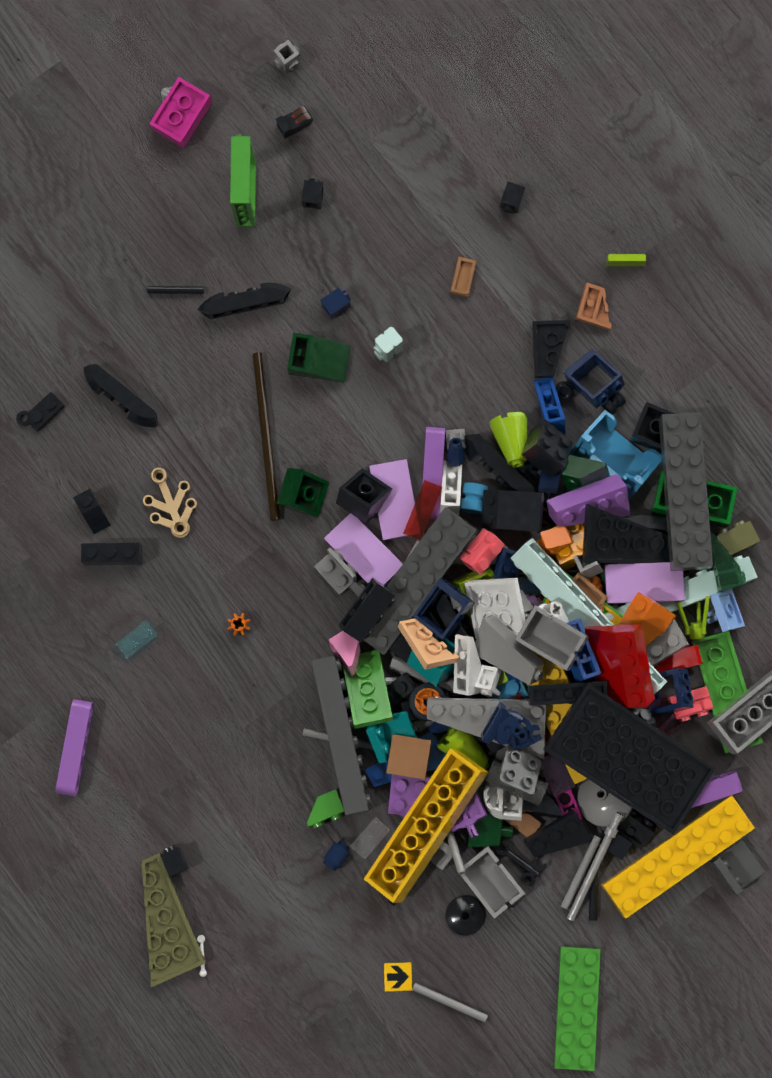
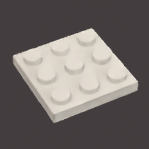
[465,578,526,639]

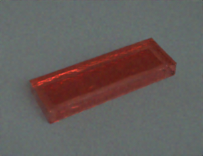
[403,480,442,540]

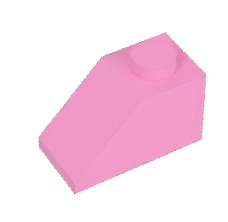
[329,631,361,676]

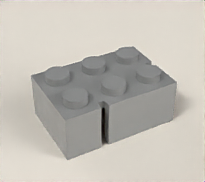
[515,605,589,671]
[456,846,525,919]

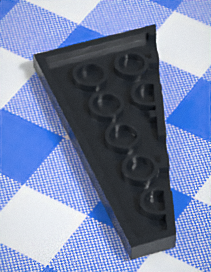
[582,504,670,563]

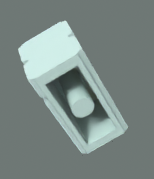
[373,327,403,362]

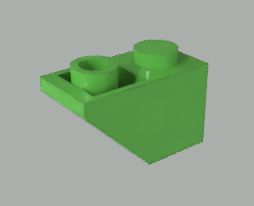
[307,789,344,829]

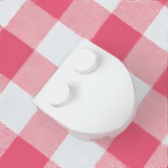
[484,784,523,821]

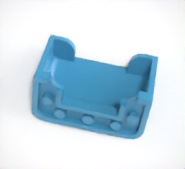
[570,410,662,500]

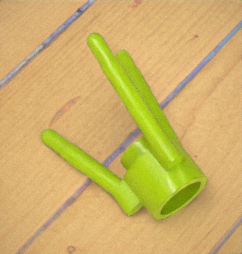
[677,596,710,639]

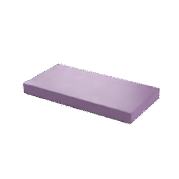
[369,459,421,541]
[324,513,403,585]
[604,562,685,604]

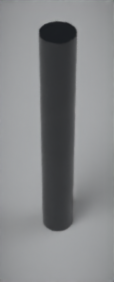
[147,286,204,294]

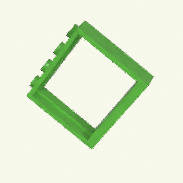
[230,134,256,227]

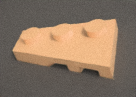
[398,618,460,669]

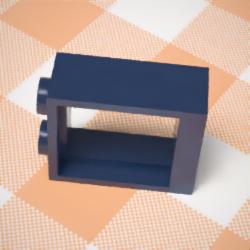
[564,349,625,409]
[413,578,475,640]
[648,668,694,717]

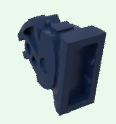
[481,701,541,749]

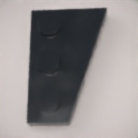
[523,809,593,857]

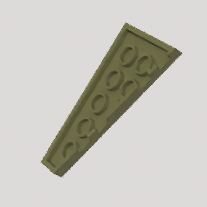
[141,853,206,987]

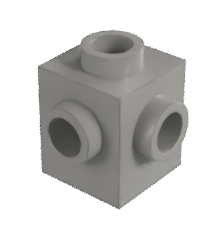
[273,40,301,73]

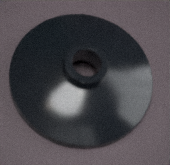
[445,896,485,936]

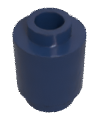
[323,841,350,871]

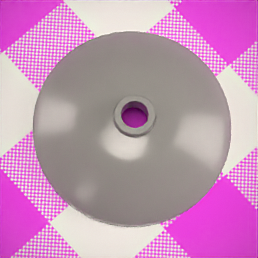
[577,779,633,827]

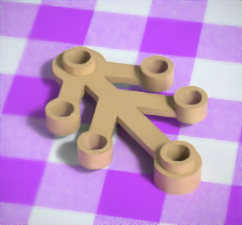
[143,468,197,538]

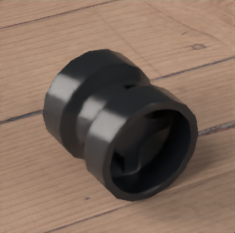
[601,392,626,415]

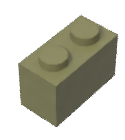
[713,520,760,560]

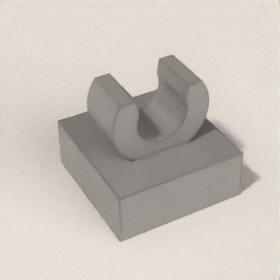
[445,429,466,450]

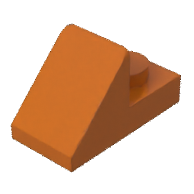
[536,526,573,557]

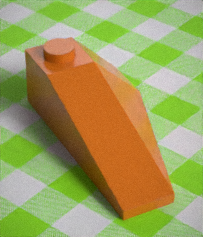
[619,592,676,647]

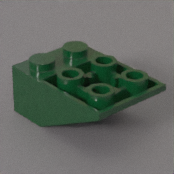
[287,333,350,383]

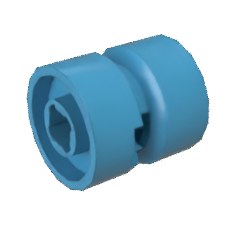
[460,482,488,514]

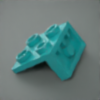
[366,711,417,763]

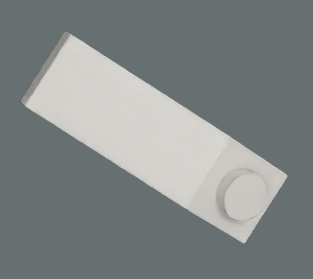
[440,460,462,515]
[453,634,482,696]

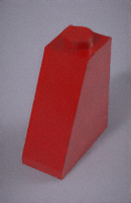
[654,645,703,673]

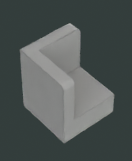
[574,555,604,579]
[430,841,453,870]

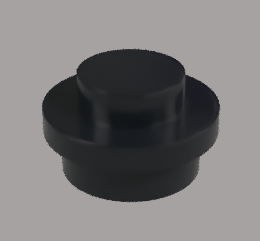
[556,381,574,400]

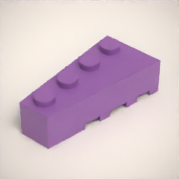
[547,474,630,527]

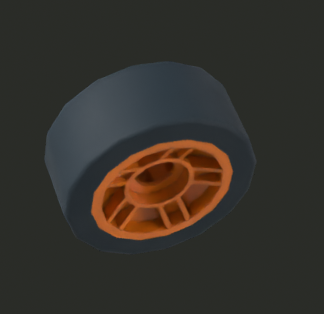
[409,683,446,722]

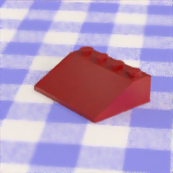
[585,624,655,708]

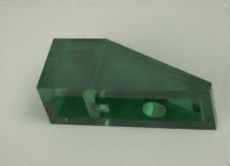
[710,532,746,592]

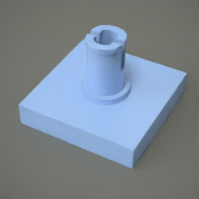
[707,590,745,632]

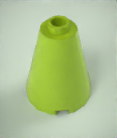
[489,412,527,468]
[436,728,490,770]

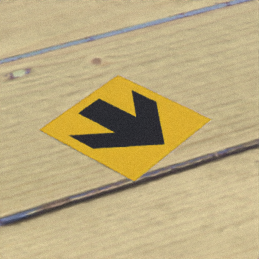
[384,962,412,991]

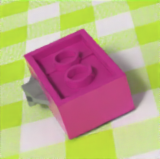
[149,77,213,149]

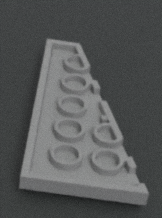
[427,698,546,759]

